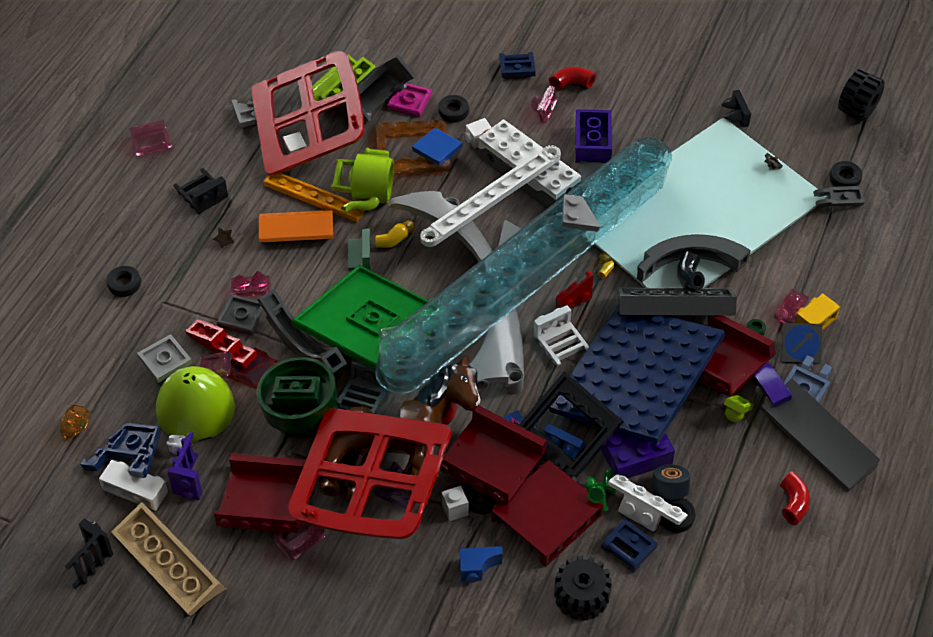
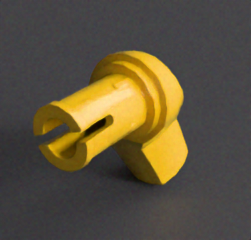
[375,220,415,248]

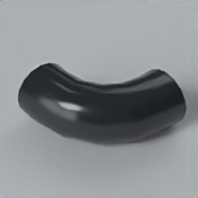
[677,251,705,290]

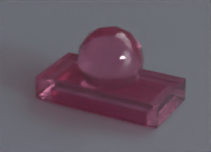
[531,86,557,123]
[774,289,809,323]
[199,351,233,377]

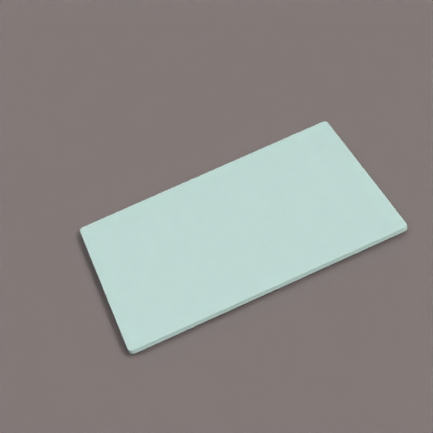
[576,118,826,288]

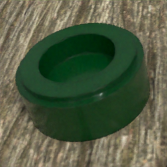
[747,319,766,336]

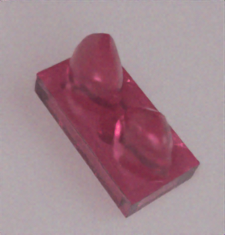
[231,271,270,296]

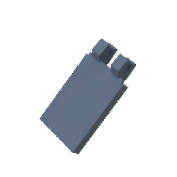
[784,355,832,403]

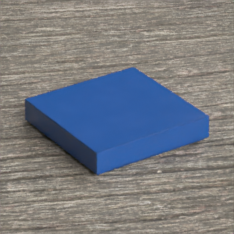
[412,128,462,166]

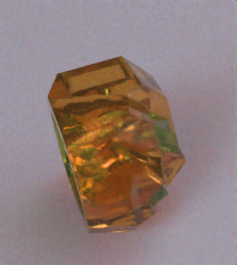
[60,404,91,439]

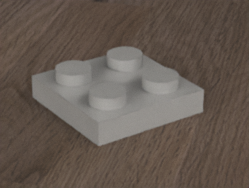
[137,334,192,383]

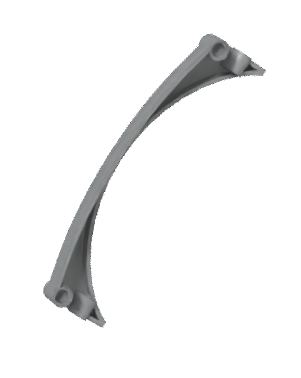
[388,191,524,394]

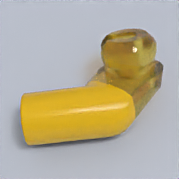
[598,252,614,279]

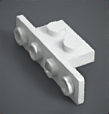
[608,475,687,532]

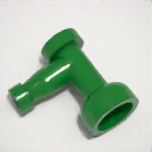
[586,470,616,495]
[588,483,609,512]

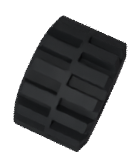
[838,69,885,121]
[554,555,612,621]

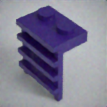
[167,432,202,500]

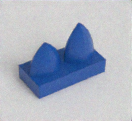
[544,424,586,458]

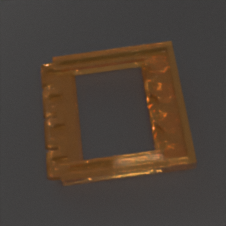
[376,119,450,174]

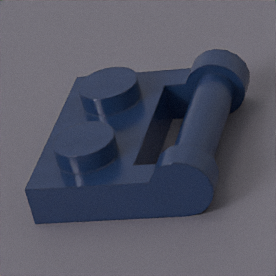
[499,52,536,78]
[601,519,658,572]

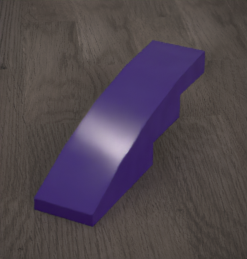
[751,362,792,407]

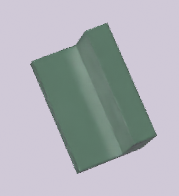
[348,229,370,270]

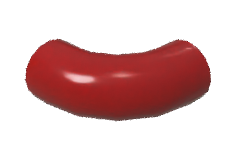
[549,67,597,91]
[780,471,810,525]

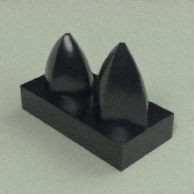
[721,90,751,127]

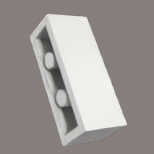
[99,460,168,511]

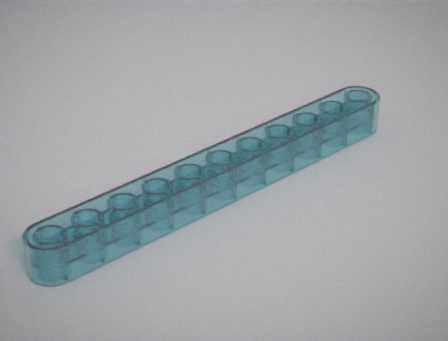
[376,137,672,394]

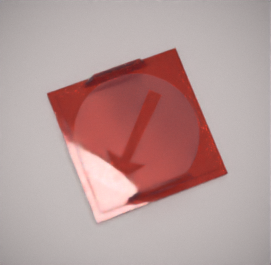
[226,347,279,389]

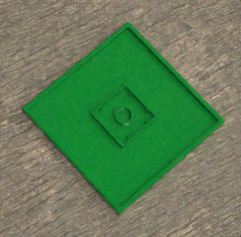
[292,265,453,377]

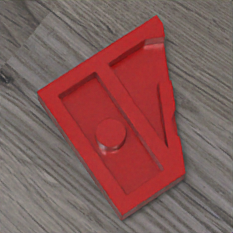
[556,270,594,309]

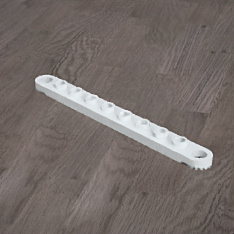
[420,145,561,247]

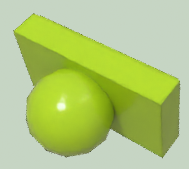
[724,395,754,423]

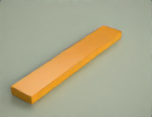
[263,173,366,223]

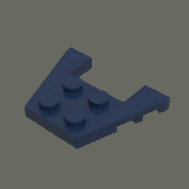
[80,423,161,478]

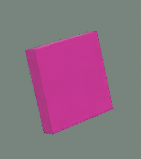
[388,83,432,117]

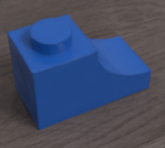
[459,546,502,583]

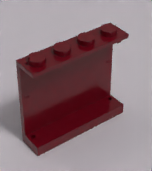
[698,315,775,397]
[439,405,547,505]
[213,453,306,533]
[491,460,604,567]

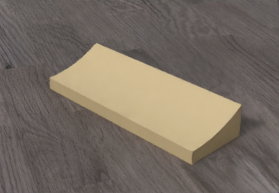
[111,502,226,616]

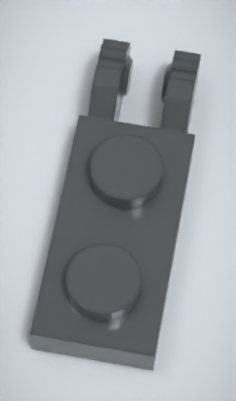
[813,186,865,207]

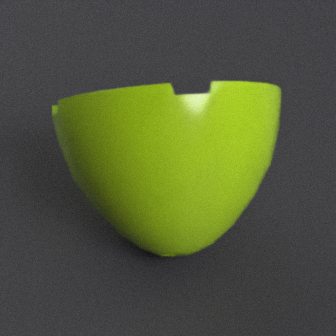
[156,366,236,443]

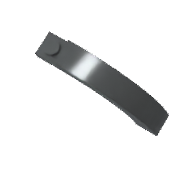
[637,234,751,283]
[257,288,347,373]

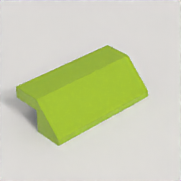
[312,54,376,101]

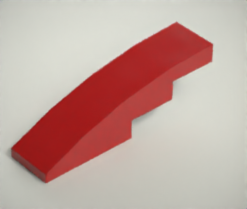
[185,319,258,368]

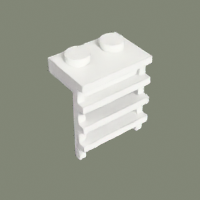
[533,305,589,366]

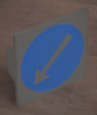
[782,323,822,363]

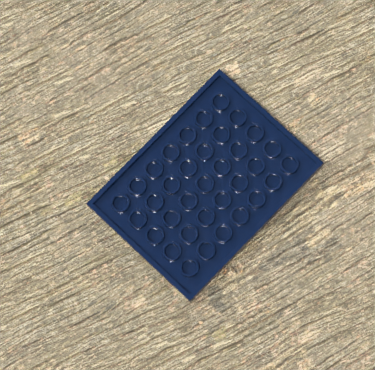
[549,304,725,444]

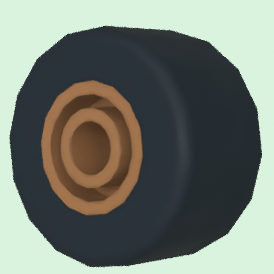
[652,464,690,500]

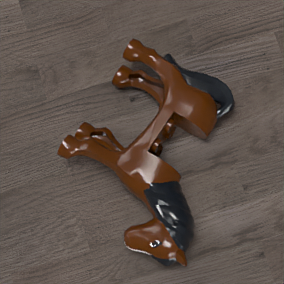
[320,356,481,502]

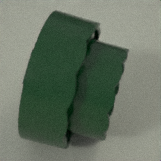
[257,357,338,437]

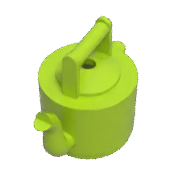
[331,148,394,213]

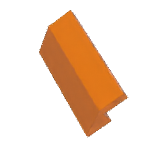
[259,210,334,242]

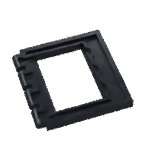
[518,371,624,478]

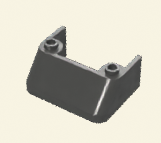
[336,55,416,125]

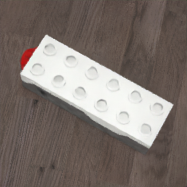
[478,119,581,214]

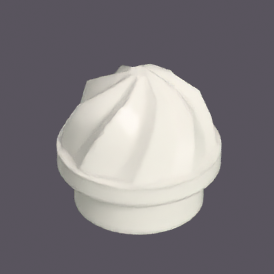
[167,435,185,455]

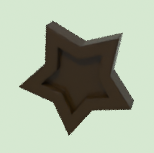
[764,153,783,170]
[213,227,234,249]

